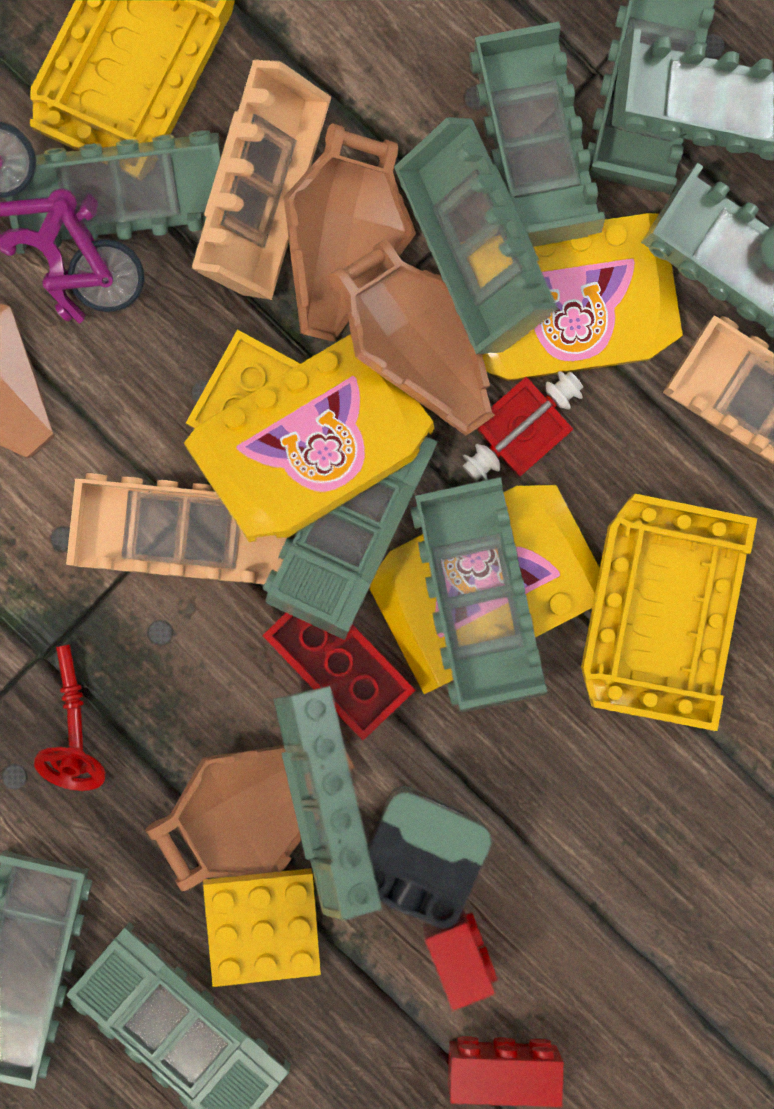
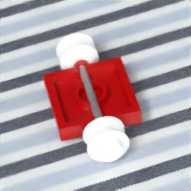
[463,371,583,482]

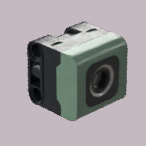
[367,786,491,928]

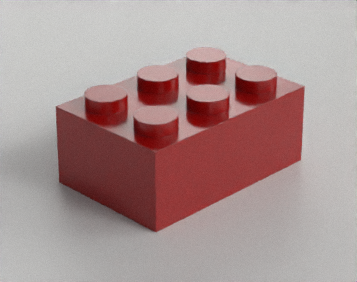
[422,909,498,1011]
[448,1036,564,1107]

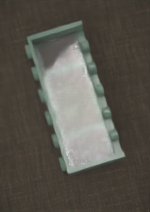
[0,850,93,1089]

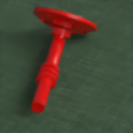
[34,644,106,791]

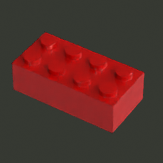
[262,613,415,741]

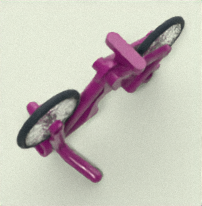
[0,122,145,324]

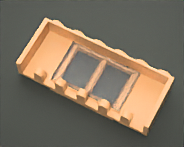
[192,60,331,300]
[662,315,774,464]
[66,473,289,584]

